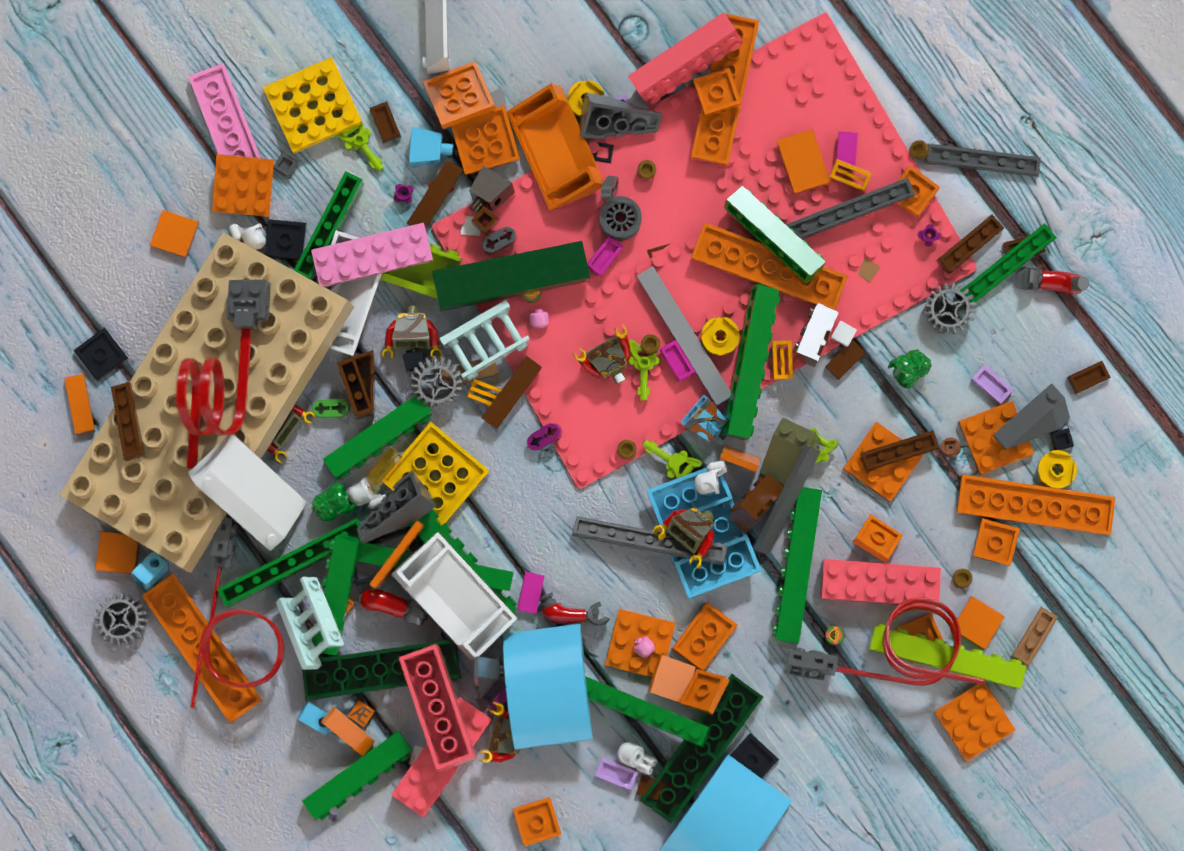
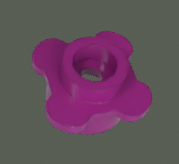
[393,184,414,204]
[918,224,941,247]

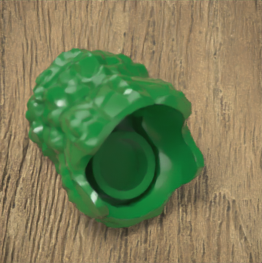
[888,349,932,389]
[311,482,356,522]

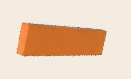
[369,521,424,588]

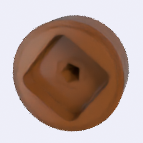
[941,437,961,458]

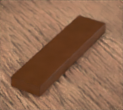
[406,160,464,229]
[936,214,1004,275]
[481,356,542,429]
[111,382,145,461]
[860,430,940,472]

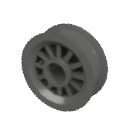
[599,196,642,241]

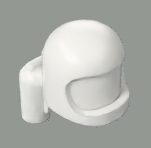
[228,224,266,250]
[694,460,728,495]
[348,479,387,509]
[617,742,657,775]

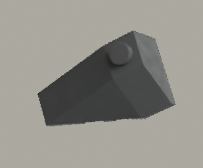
[580,92,663,140]
[992,383,1070,450]
[357,471,436,544]
[474,657,504,700]

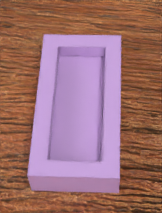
[971,364,1013,405]
[595,758,638,790]

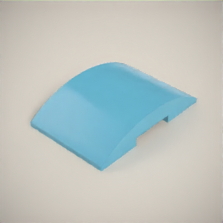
[646,468,761,599]
[503,624,593,750]
[659,755,791,851]

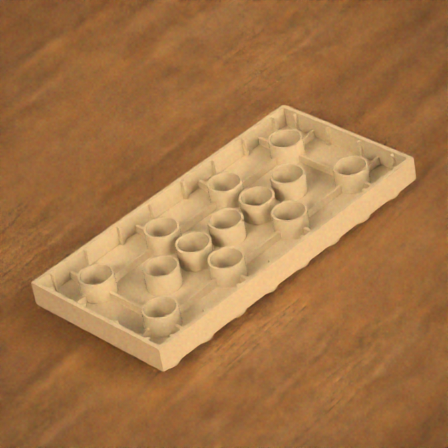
[59,232,354,573]

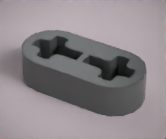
[601,175,619,201]
[482,227,516,254]

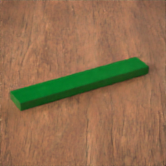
[955,223,1057,309]

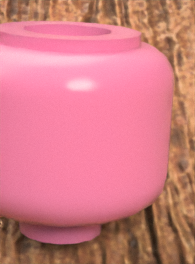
[530,309,549,328]
[633,636,655,658]

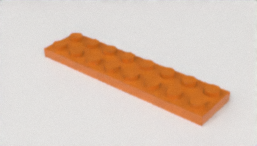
[691,13,760,166]
[691,222,848,310]
[956,474,1116,536]
[142,573,263,724]

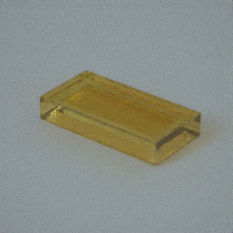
[366,448,402,485]

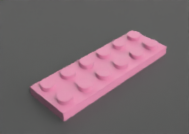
[188,63,261,158]
[311,223,433,287]

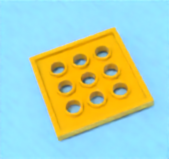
[263,57,363,154]
[381,422,490,525]

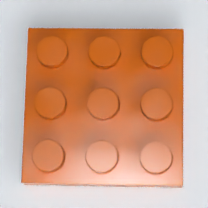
[423,61,496,129]
[451,105,520,176]
[212,154,274,217]
[958,401,1034,475]
[843,422,923,502]
[605,609,676,678]
[934,682,1015,762]

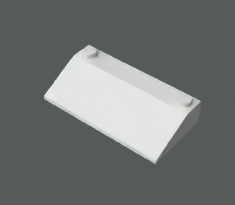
[423,0,450,74]
[328,230,382,356]
[188,434,307,551]
[391,532,517,660]

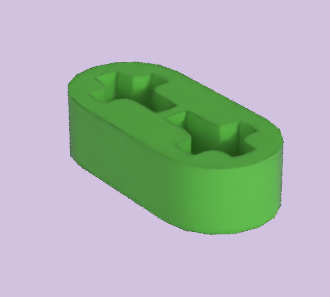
[312,399,349,418]

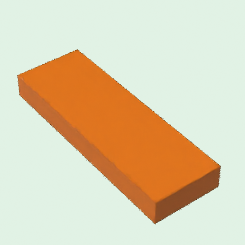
[64,374,95,435]
[321,706,375,756]

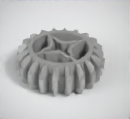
[924,283,976,335]
[410,356,463,408]
[94,593,148,646]

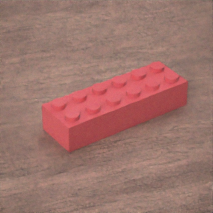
[628,12,743,105]
[820,559,941,608]
[399,644,477,772]
[391,697,492,817]

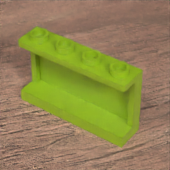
[380,243,463,299]

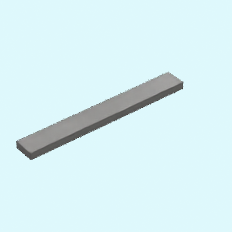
[637,266,731,406]

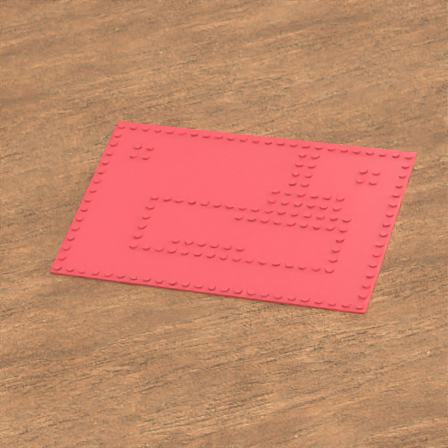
[432,13,977,489]

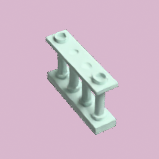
[439,300,530,381]
[276,577,344,669]

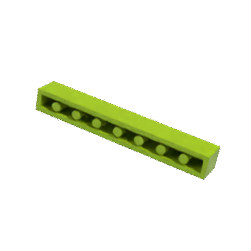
[867,624,1027,689]

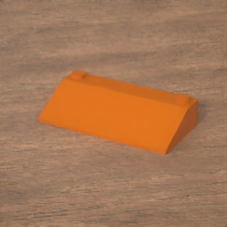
[506,83,604,211]

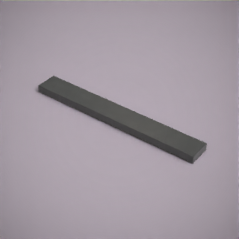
[786,178,915,240]
[572,516,728,565]

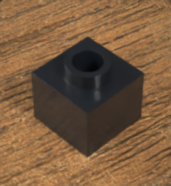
[402,349,425,372]

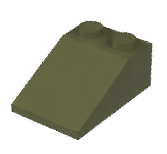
[759,418,820,485]

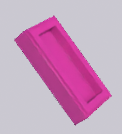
[836,131,858,171]
[587,236,624,278]
[659,340,696,383]
[518,572,545,614]

